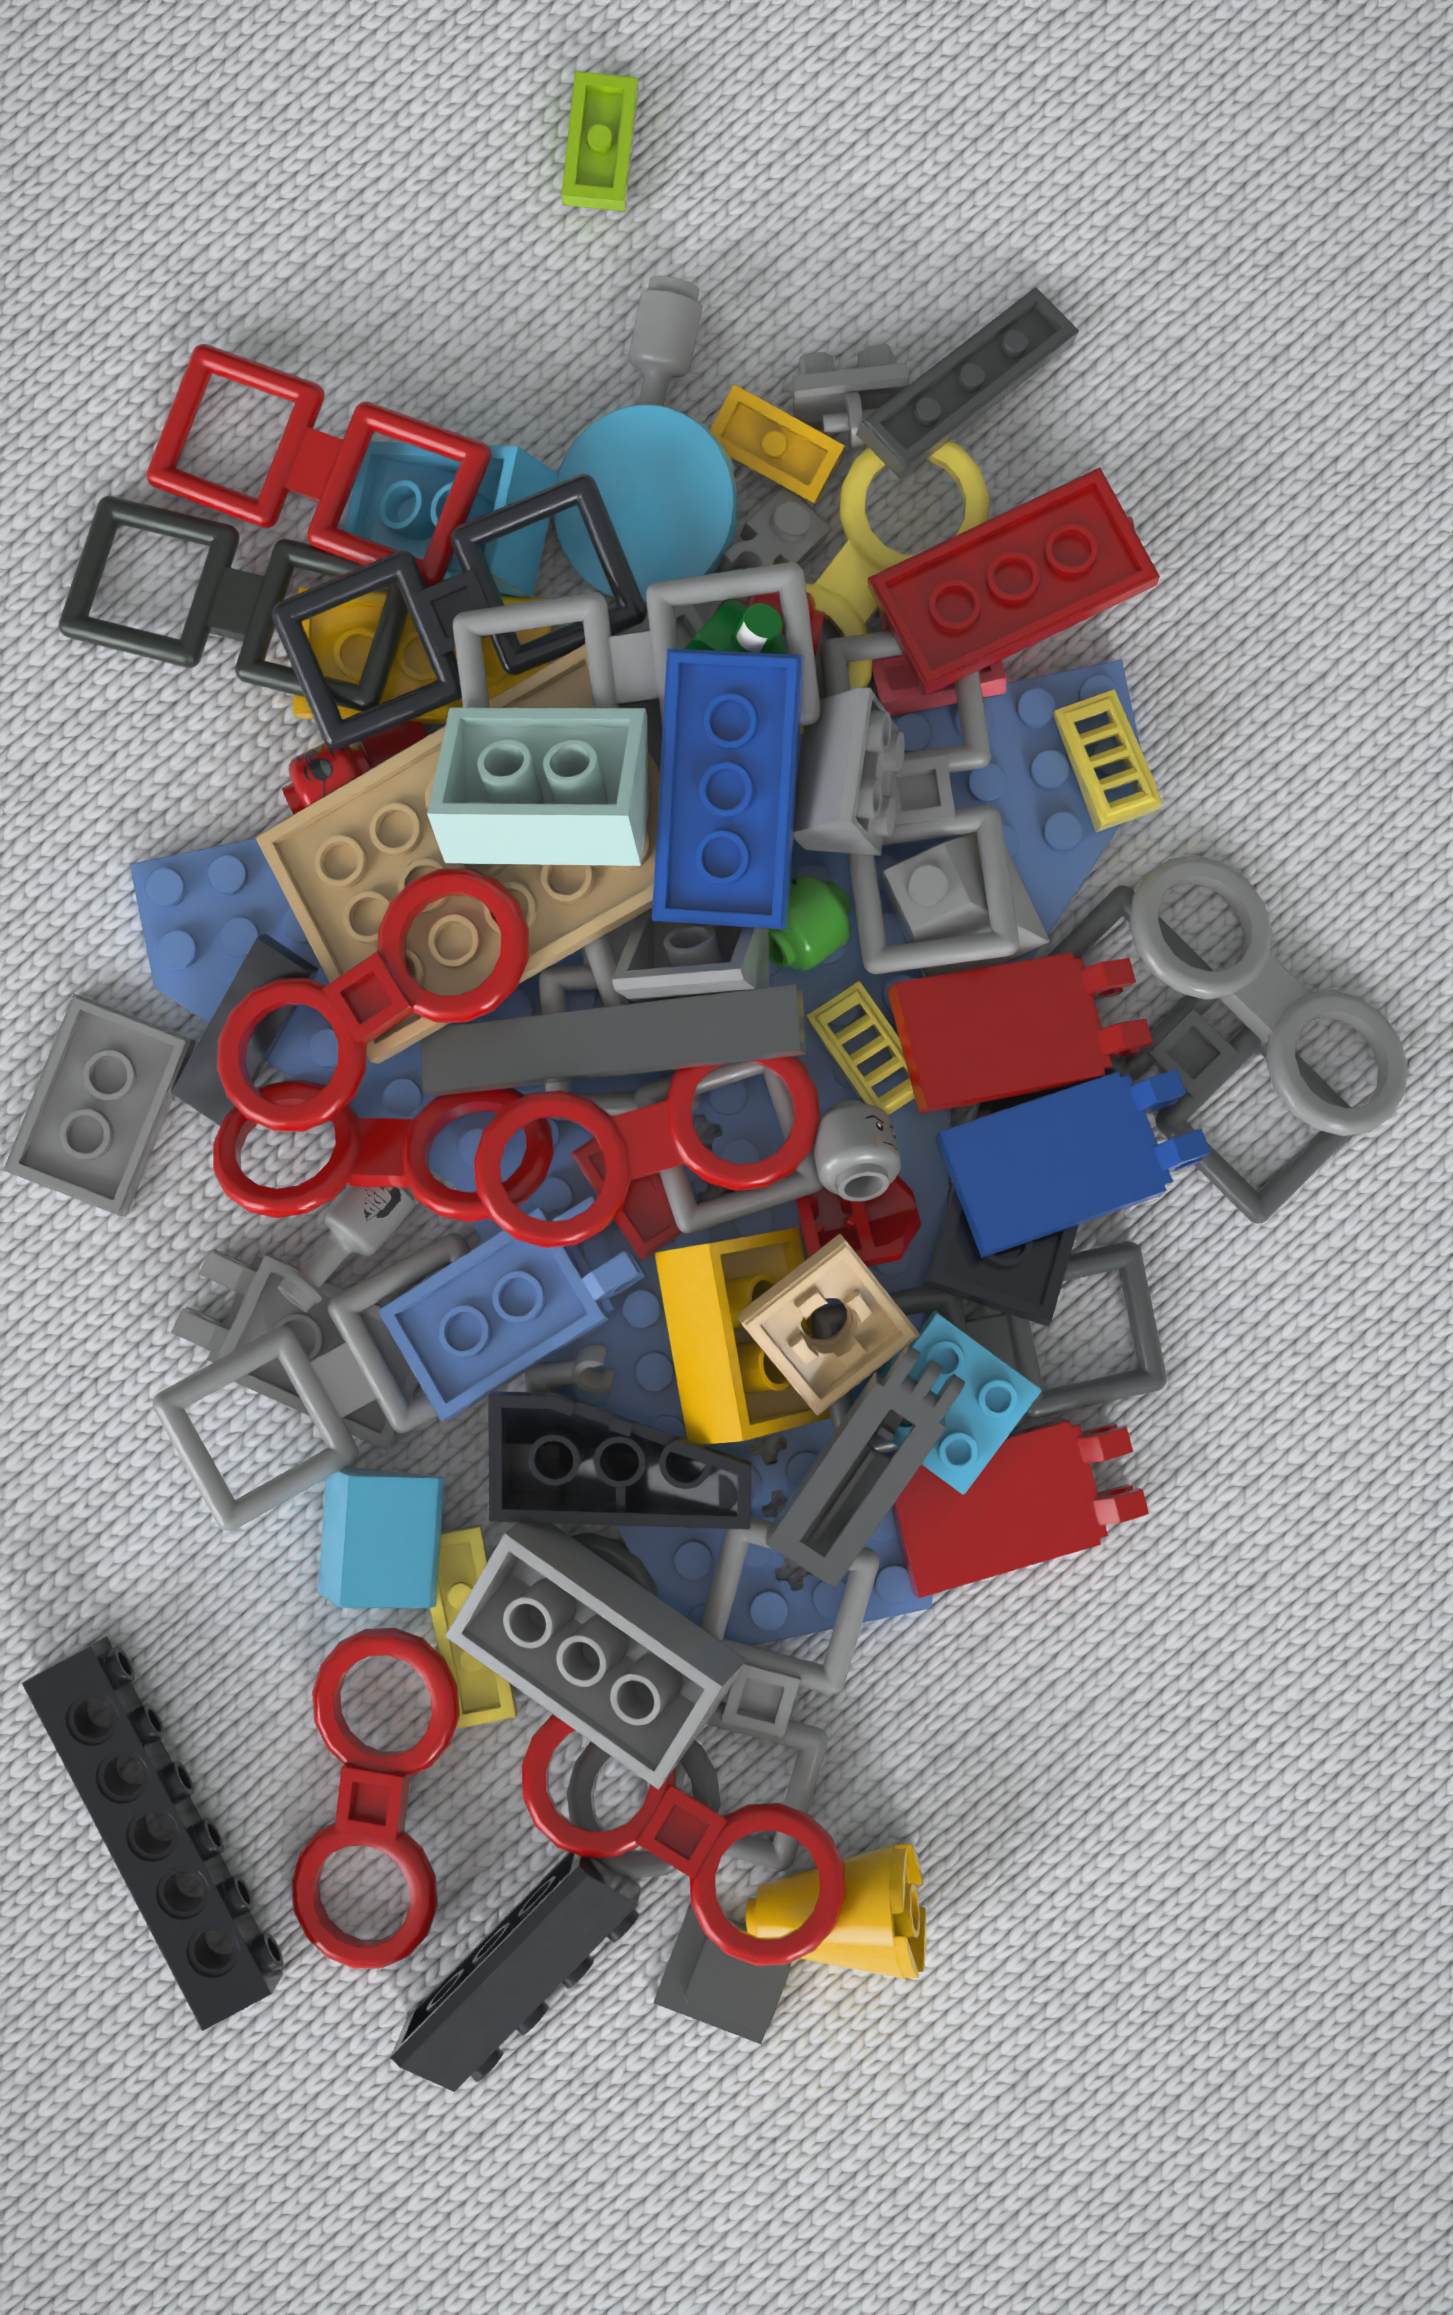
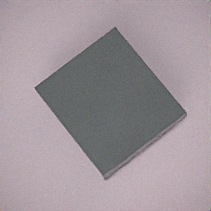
[653,1904,792,2044]

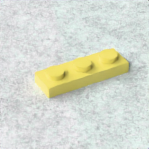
[430,1524,518,1729]

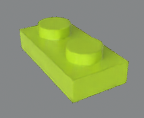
[561,71,639,212]

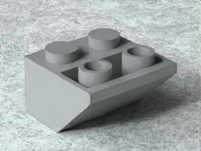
[793,687,905,856]

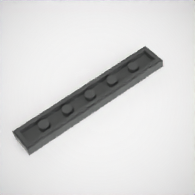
[421,984,806,1097]

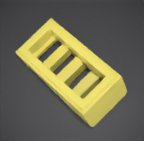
[1053,689,1163,832]
[806,981,915,1115]

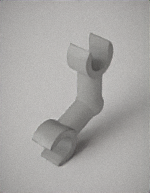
[525,1345,615,1394]

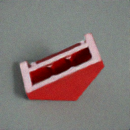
[794,1171,921,1267]

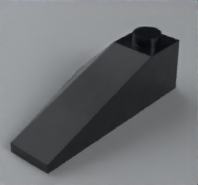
[488,1391,752,1529]

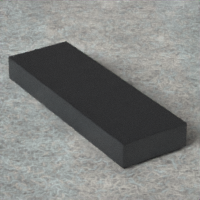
[171,933,319,1126]

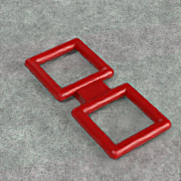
[146,344,491,588]

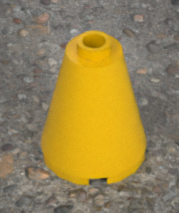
[746,1843,927,1979]

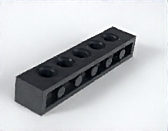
[22,1636,284,2031]

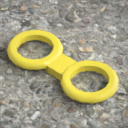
[800,440,990,734]

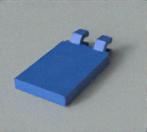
[935,1069,1211,1258]

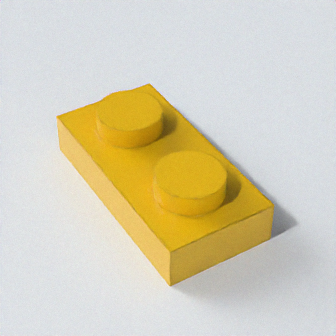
[710,384,846,505]

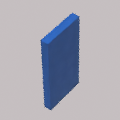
[652,648,805,929]

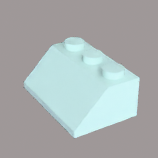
[427,708,649,866]

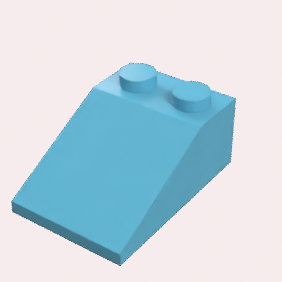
[344,441,559,598]

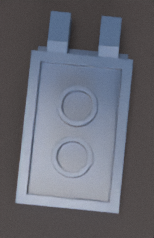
[377,1196,647,1421]

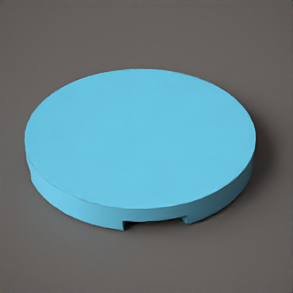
[553,405,739,602]

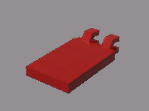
[887,953,1153,1114]
[891,1419,1149,1598]

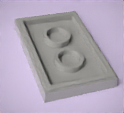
[3,993,196,1217]

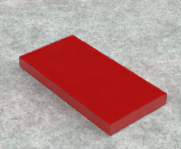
[868,467,1160,696]

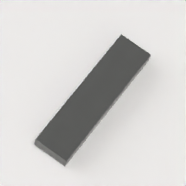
[856,287,1079,479]

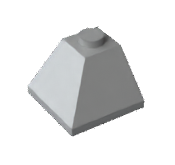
[879,833,1050,978]

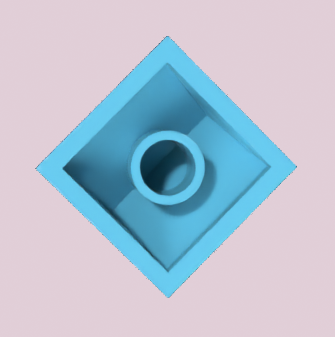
[318,1467,445,1608]

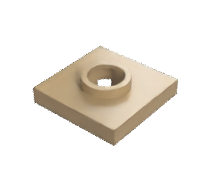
[736,1233,920,1416]

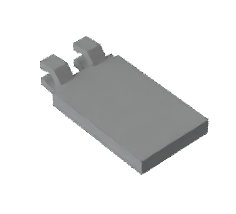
[171,1249,418,1451]

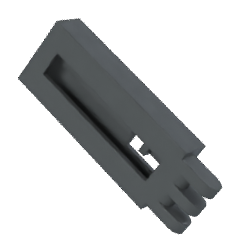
[766,1345,965,1589]

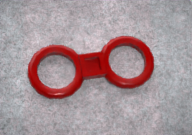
[217,868,529,1132]
[473,1056,820,1248]
[213,1079,554,1222]
[291,1628,460,1969]
[521,1714,846,1966]

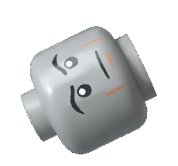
[813,1100,901,1201]

